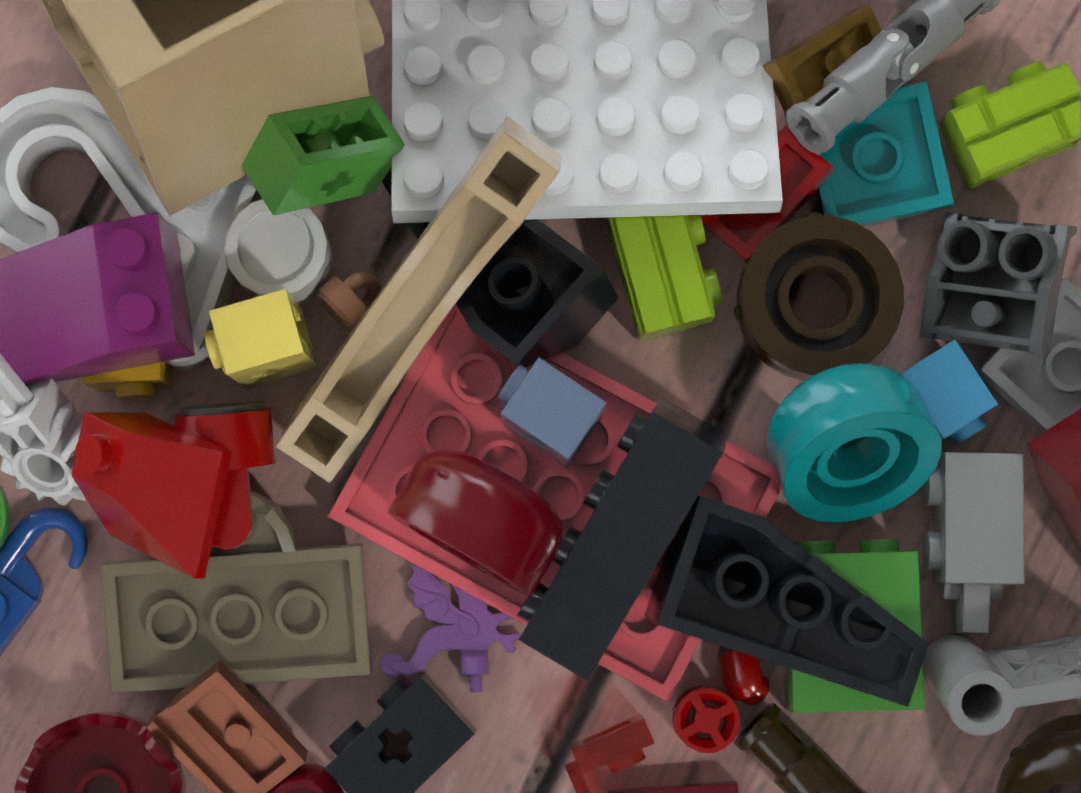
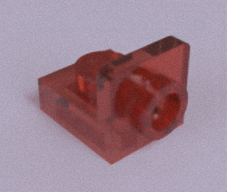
[565,713,655,793]

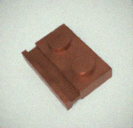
[146,660,308,793]

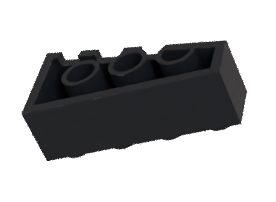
[518,397,728,681]

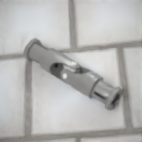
[786,0,1000,154]

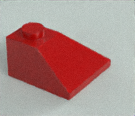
[71,412,232,579]

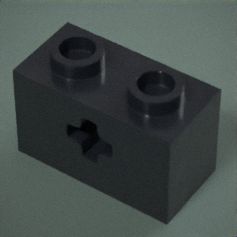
[325,674,477,793]

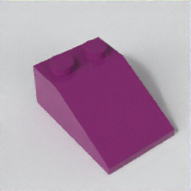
[0,212,195,386]

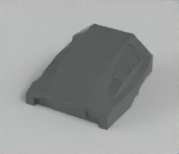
[919,213,1077,355]

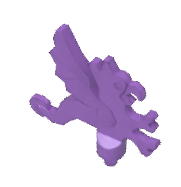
[380,563,521,693]

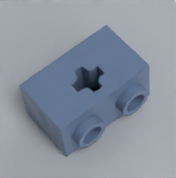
[498,357,607,468]

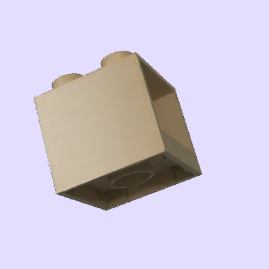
[40,0,384,216]

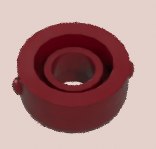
[387,450,563,597]

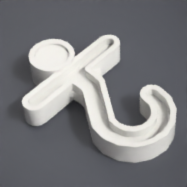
[0,87,334,371]

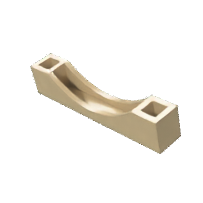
[276,116,561,483]

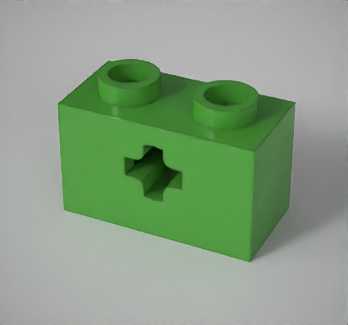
[242,96,405,216]

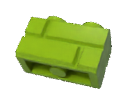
[939,61,1081,190]
[606,215,723,342]

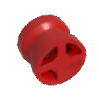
[672,685,740,753]

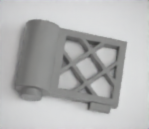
[923,634,1081,736]

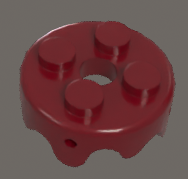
[14,712,186,793]

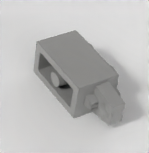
[922,452,1024,634]

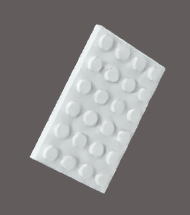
[392,0,783,223]

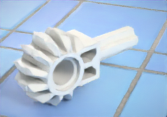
[0,354,86,506]

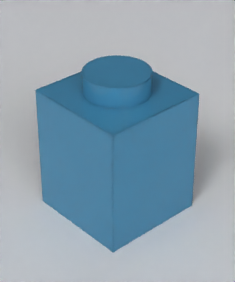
[901,340,998,445]

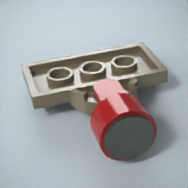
[101,402,372,693]

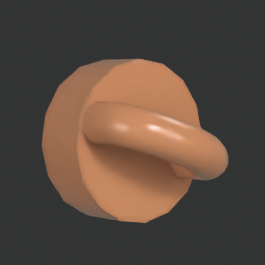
[317,271,382,334]

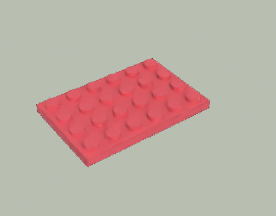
[328,303,781,702]

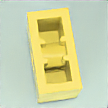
[204,289,319,389]

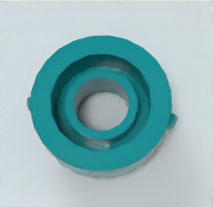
[767,363,942,523]

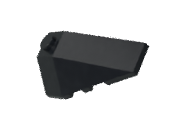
[382,166,619,368]
[644,495,929,707]

